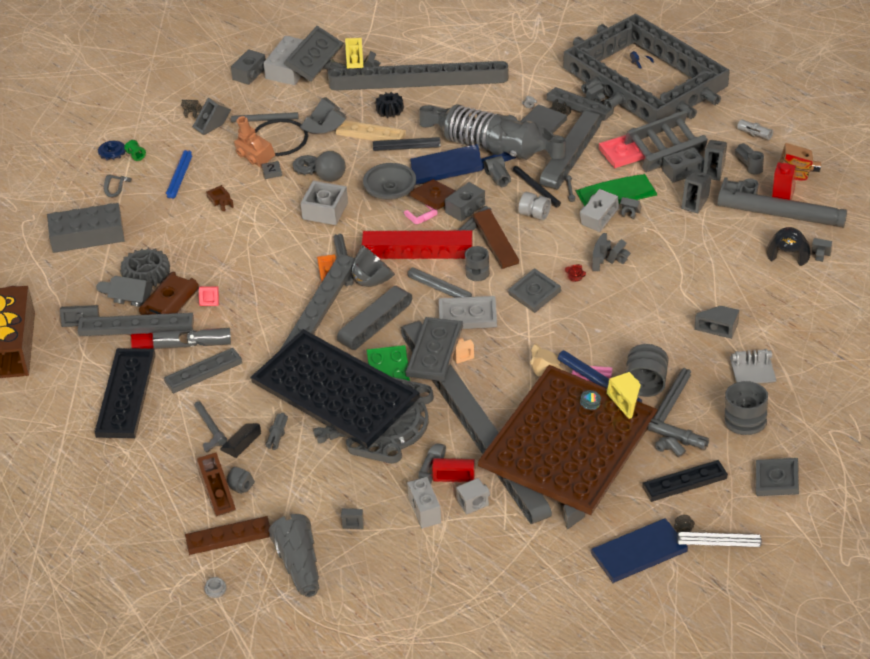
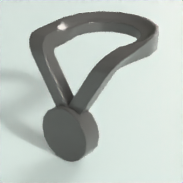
[104,175,132,198]

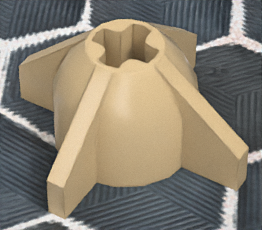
[530,344,565,377]

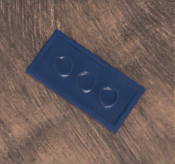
[410,144,483,185]
[591,518,688,583]

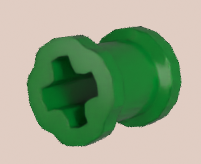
[124,140,146,161]

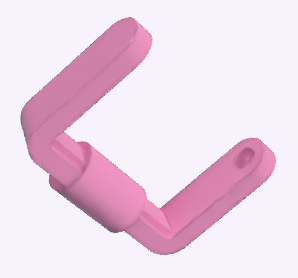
[404,204,438,224]

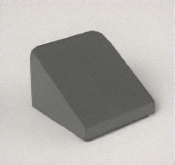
[564,505,585,529]

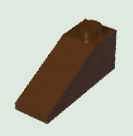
[196,452,236,517]

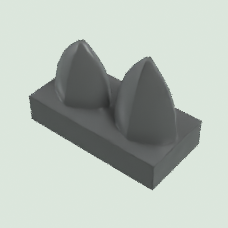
[60,305,100,327]

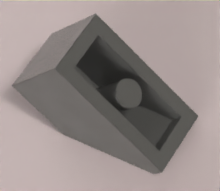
[192,98,231,135]
[695,306,740,339]

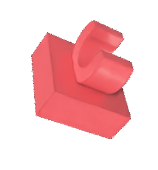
[199,286,219,306]

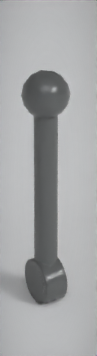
[565,175,576,202]

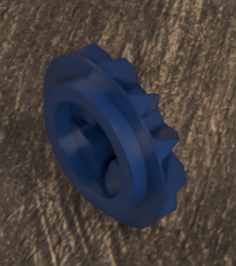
[98,140,125,161]

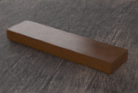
[473,209,519,269]

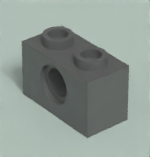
[231,49,266,85]
[445,182,485,222]

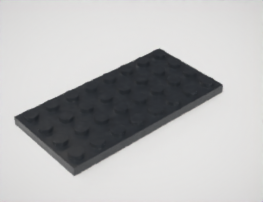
[250,329,420,449]

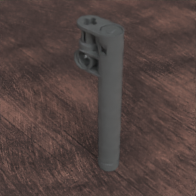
[718,177,847,228]

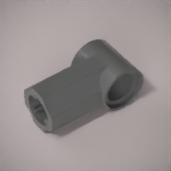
[735,143,764,175]
[483,156,511,188]

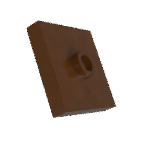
[410,179,456,210]

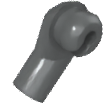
[655,437,686,457]

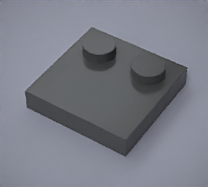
[508,268,562,313]
[756,458,799,496]

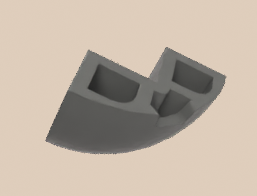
[300,97,347,133]

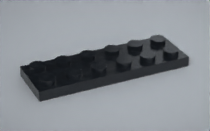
[95,348,156,438]

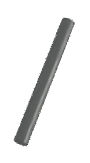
[231,112,299,122]

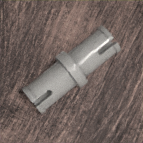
[738,119,773,140]

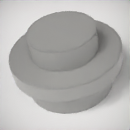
[205,577,226,598]

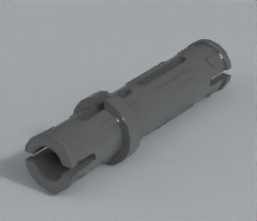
[648,419,709,450]

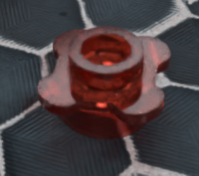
[565,264,586,282]

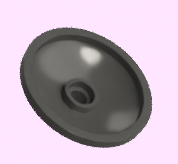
[363,163,416,200]

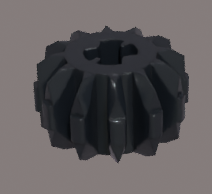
[375,92,404,118]

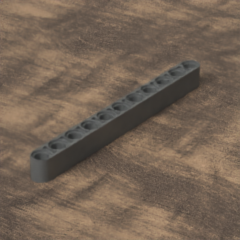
[328,61,509,91]

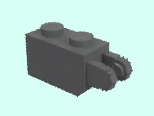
[96,276,153,307]

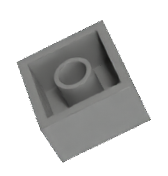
[301,181,348,225]

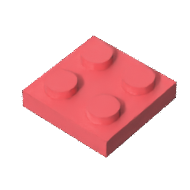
[599,135,645,168]

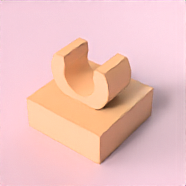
[453,338,474,364]

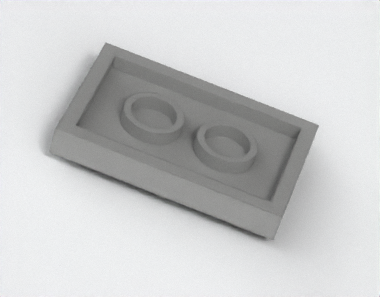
[439,296,497,329]

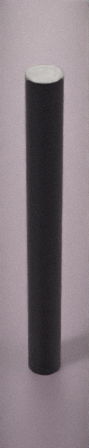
[513,166,561,207]

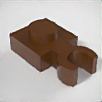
[206,185,234,211]

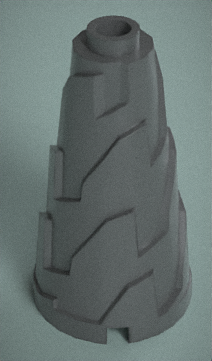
[269,514,319,597]

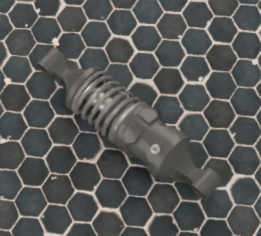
[419,104,566,160]

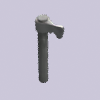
[194,401,227,452]

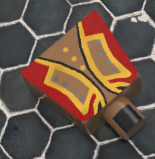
[779,143,821,181]

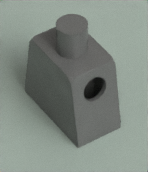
[703,140,727,181]
[681,171,712,214]

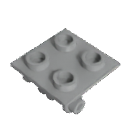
[730,349,777,384]

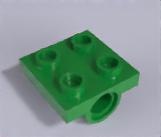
[367,345,410,381]

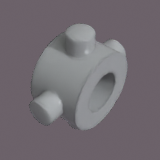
[522,95,537,108]

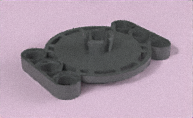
[346,377,434,464]

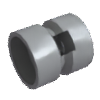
[519,191,551,221]

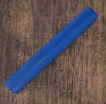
[166,150,192,199]

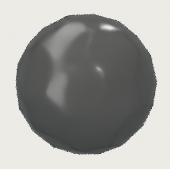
[315,151,346,182]

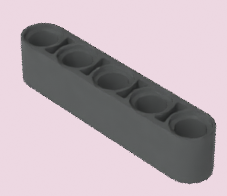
[337,286,413,350]

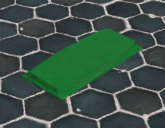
[575,174,657,206]

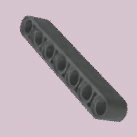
[540,110,602,190]

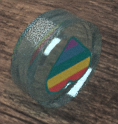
[580,390,601,410]

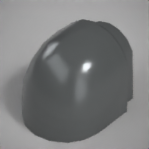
[227,467,255,494]

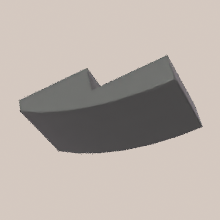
[592,233,611,271]

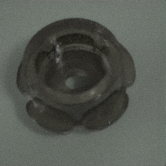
[674,515,695,532]

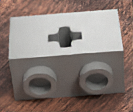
[580,189,619,232]
[407,477,441,529]

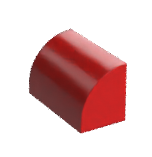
[432,458,476,482]

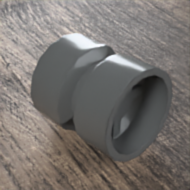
[465,246,490,281]

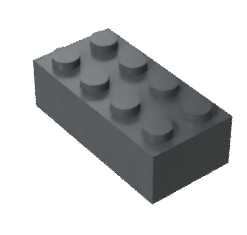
[47,203,125,253]

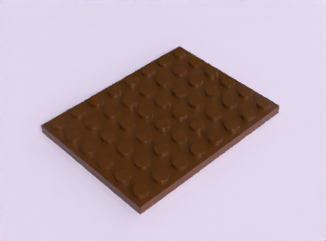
[478,365,658,515]

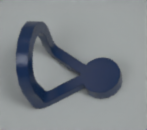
[630,51,654,69]

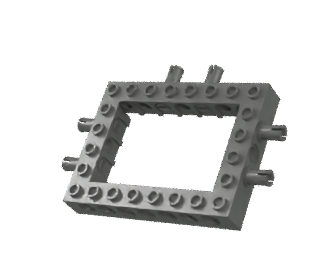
[563,13,730,123]

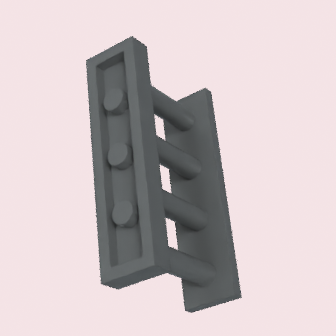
[624,110,708,172]

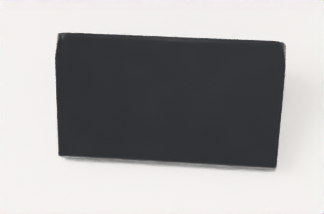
[220,423,261,458]

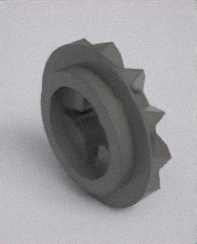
[293,155,317,176]

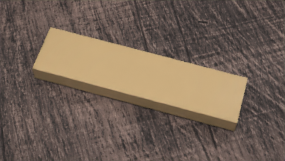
[336,120,406,141]

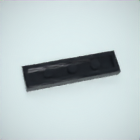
[643,460,728,502]

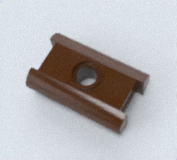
[139,272,199,315]

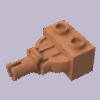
[234,116,275,168]

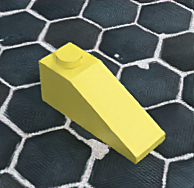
[345,38,363,68]

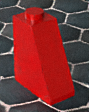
[772,162,796,200]

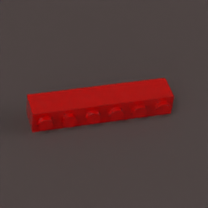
[362,230,473,259]

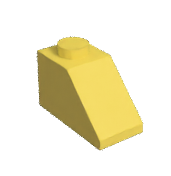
[607,372,641,419]

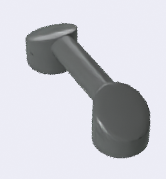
[418,443,446,484]

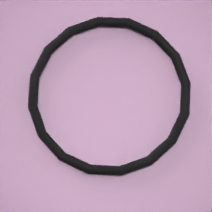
[255,119,308,156]

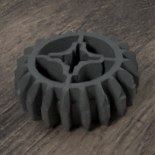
[120,248,170,287]

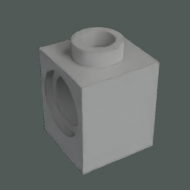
[456,478,490,515]

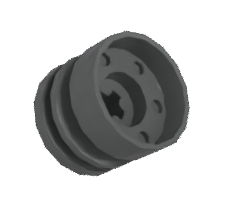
[625,344,669,397]
[724,381,768,435]

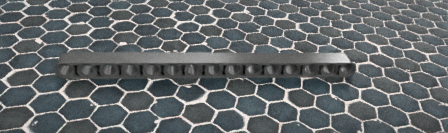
[401,320,552,524]

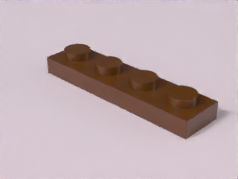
[185,516,270,555]

